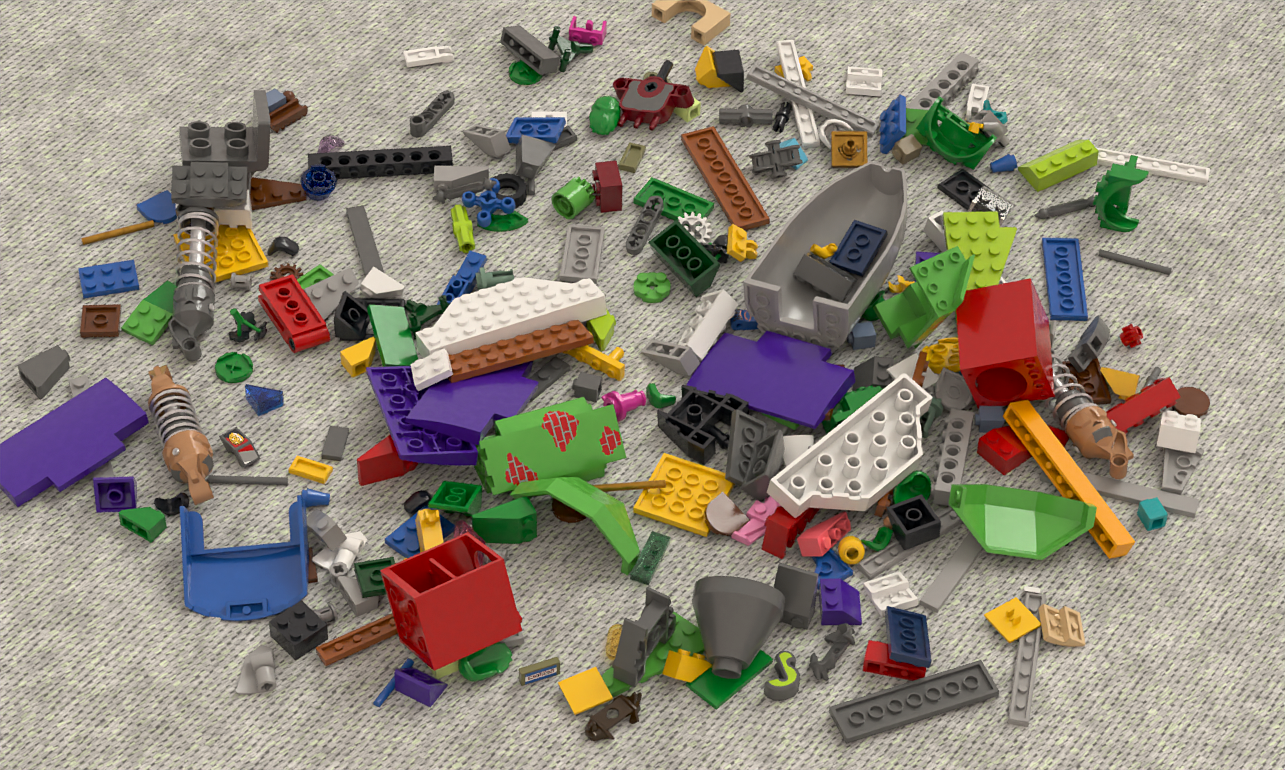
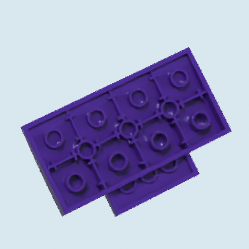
[686,331,856,429]
[405,360,539,445]
[366,366,486,466]
[0,377,149,507]

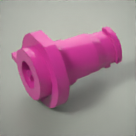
[601,390,646,422]

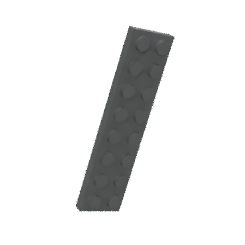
[829,660,999,744]

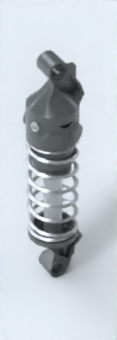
[168,205,219,362]

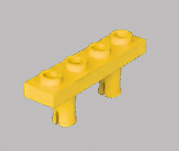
[562,332,625,381]

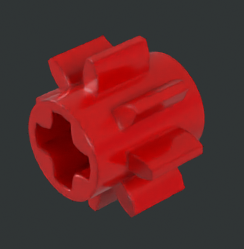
[1120,324,1143,348]

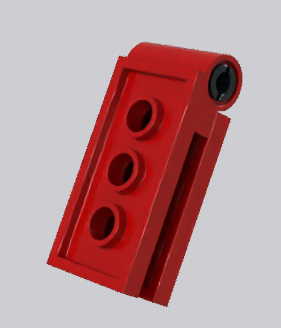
[258,274,330,353]

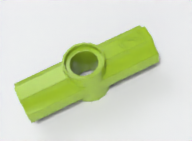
[451,204,475,253]

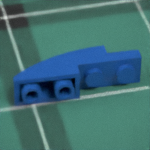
[437,250,487,305]

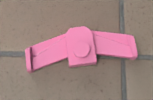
[731,496,781,546]

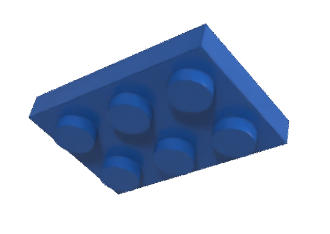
[879,94,906,154]
[506,117,566,144]
[78,259,139,299]
[385,505,456,558]

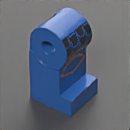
[730,309,759,330]

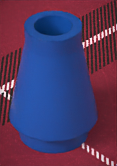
[990,154,1018,173]
[301,488,330,508]

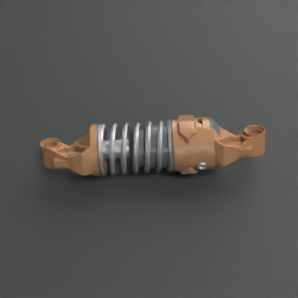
[148,365,214,505]

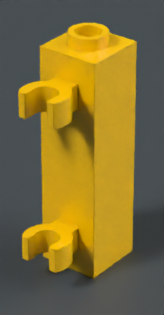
[415,509,444,553]

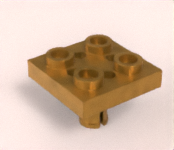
[831,131,868,168]

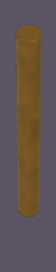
[81,220,155,245]
[593,480,666,492]

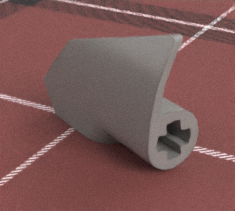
[236,644,276,695]

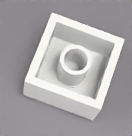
[1157,411,1201,453]

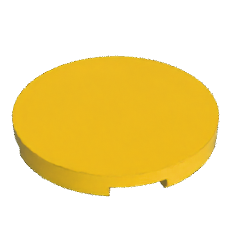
[921,338,960,374]

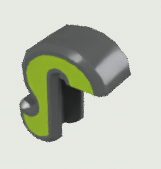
[764,651,800,701]

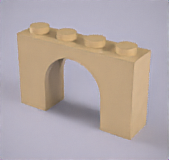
[652,0,731,45]

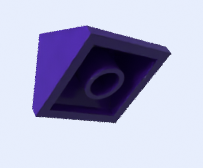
[93,476,137,513]
[394,667,448,708]

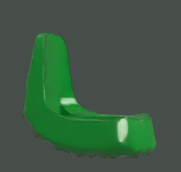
[646,383,676,409]
[861,527,893,551]

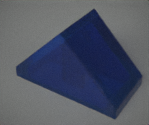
[245,384,284,416]

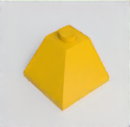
[695,46,730,88]
[1101,367,1140,400]

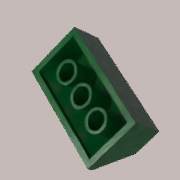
[648,220,720,298]

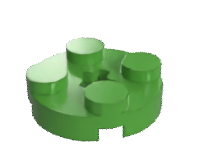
[633,272,671,303]

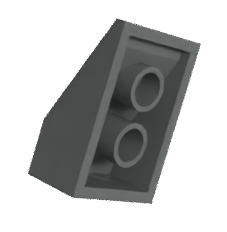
[774,562,819,630]

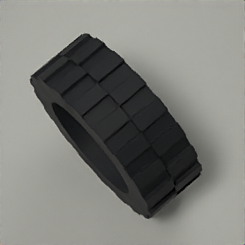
[493,173,527,209]

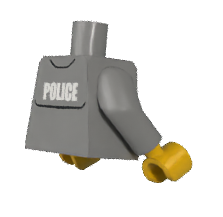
[965,110,1010,148]

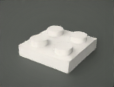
[411,348,453,391]

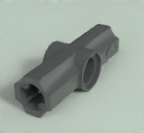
[719,105,773,127]

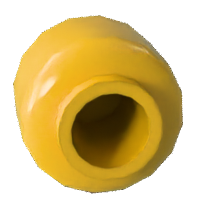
[838,536,865,565]

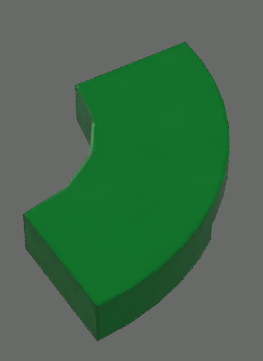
[477,211,528,232]

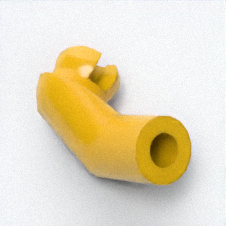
[810,243,837,259]

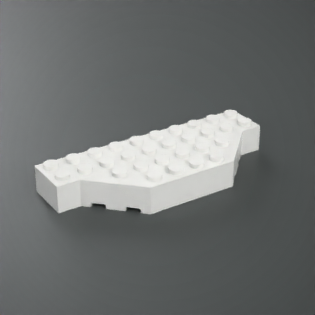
[415,277,607,358]
[767,373,933,518]

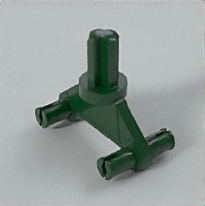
[548,26,593,72]
[405,295,450,340]

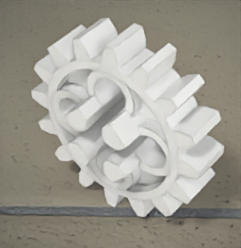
[678,212,712,244]

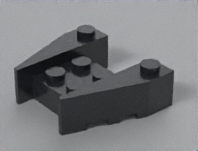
[657,385,749,465]

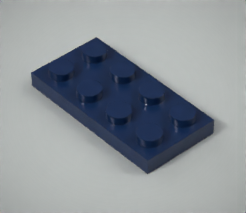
[885,606,932,668]

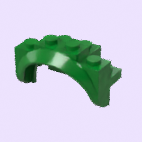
[916,96,997,170]
[1093,155,1149,232]
[822,386,884,435]

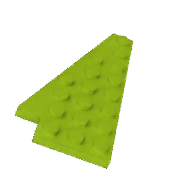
[942,211,1017,332]

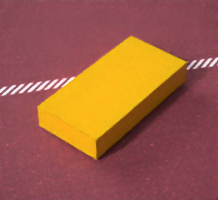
[288,456,333,484]

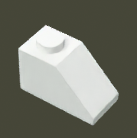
[360,267,405,298]

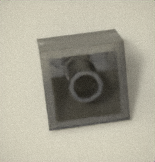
[967,186,1015,227]

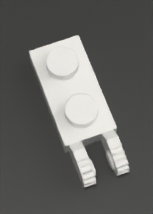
[403,46,454,68]
[965,84,989,121]

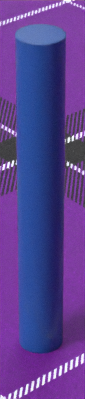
[373,658,414,708]

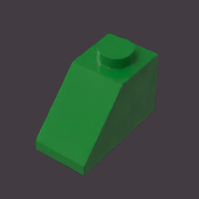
[119,507,167,543]

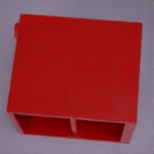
[956,278,1055,409]
[380,532,522,671]

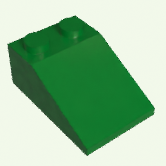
[428,481,482,516]
[472,496,537,544]

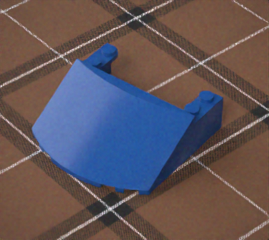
[180,495,309,621]

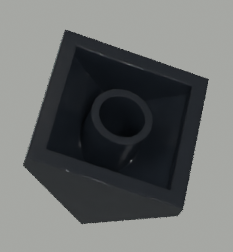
[712,49,744,92]
[334,291,370,341]

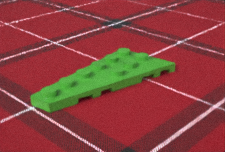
[601,611,705,697]

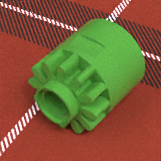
[551,176,595,219]

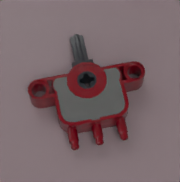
[613,60,695,131]

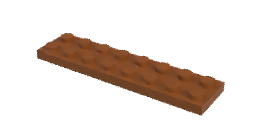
[681,126,770,230]
[447,320,594,383]

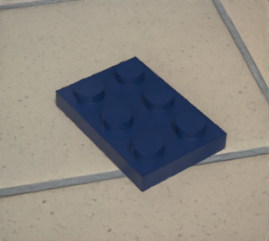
[829,220,888,277]

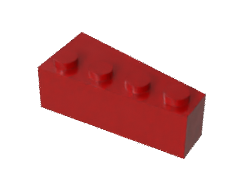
[1106,377,1181,434]
[761,506,820,559]

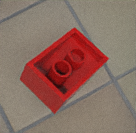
[977,426,1033,475]
[357,435,418,486]

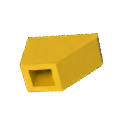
[340,337,376,378]
[662,649,712,683]

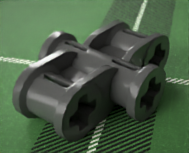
[749,140,803,179]

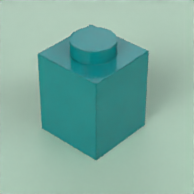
[1137,497,1168,531]

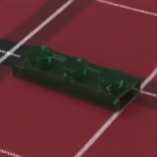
[630,531,671,586]

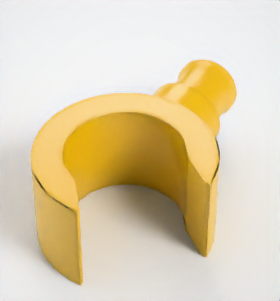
[888,275,914,293]

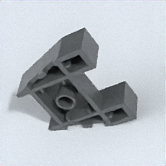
[612,587,676,687]

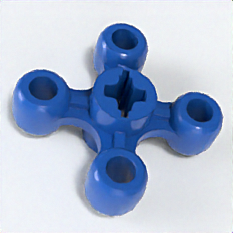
[462,178,515,227]

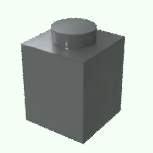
[572,372,602,402]

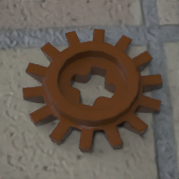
[270,263,304,280]

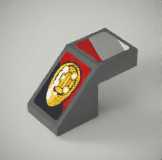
[219,427,261,468]

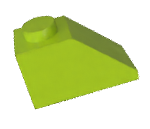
[586,308,616,352]

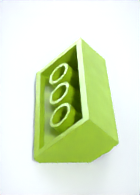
[1018,139,1099,192]

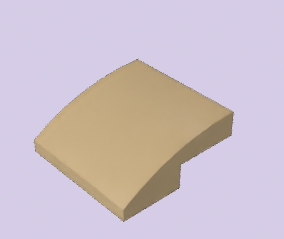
[1038,604,1086,647]

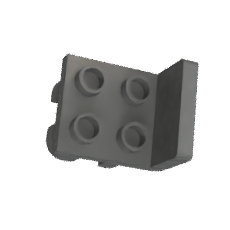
[179,90,270,194]

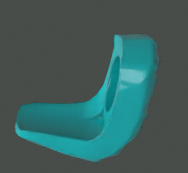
[983,99,1008,124]

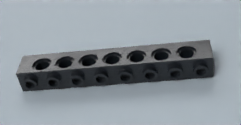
[308,145,453,181]

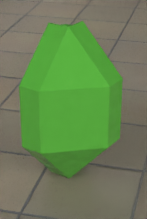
[510,477,640,576]
[948,484,1097,560]

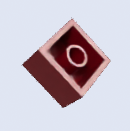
[592,160,623,213]

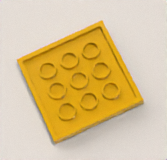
[173,224,269,283]
[633,453,735,537]

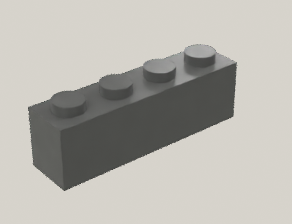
[500,25,560,75]

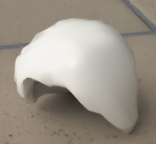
[819,119,853,152]

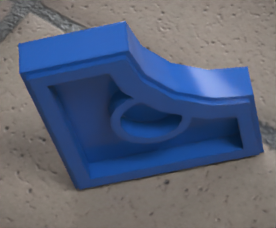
[812,549,853,590]

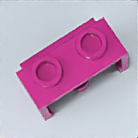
[569,16,607,46]

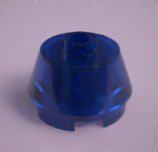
[300,164,337,201]

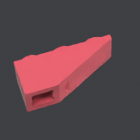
[797,511,851,557]

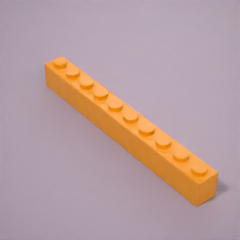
[1003,400,1135,559]

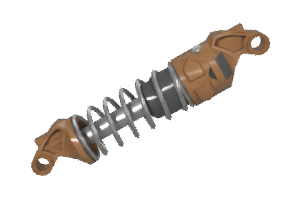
[1045,341,1134,479]

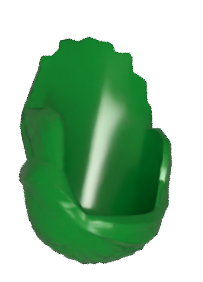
[589,96,621,135]
[892,470,931,504]
[458,642,512,682]

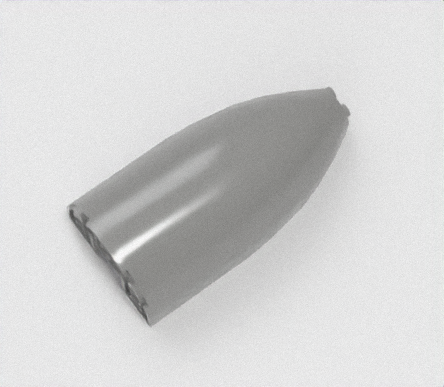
[743,161,907,352]

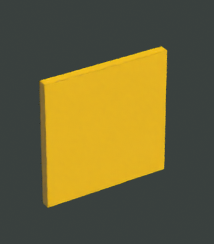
[984,597,1041,643]
[558,667,613,715]

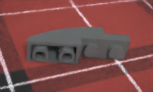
[1068,315,1110,373]

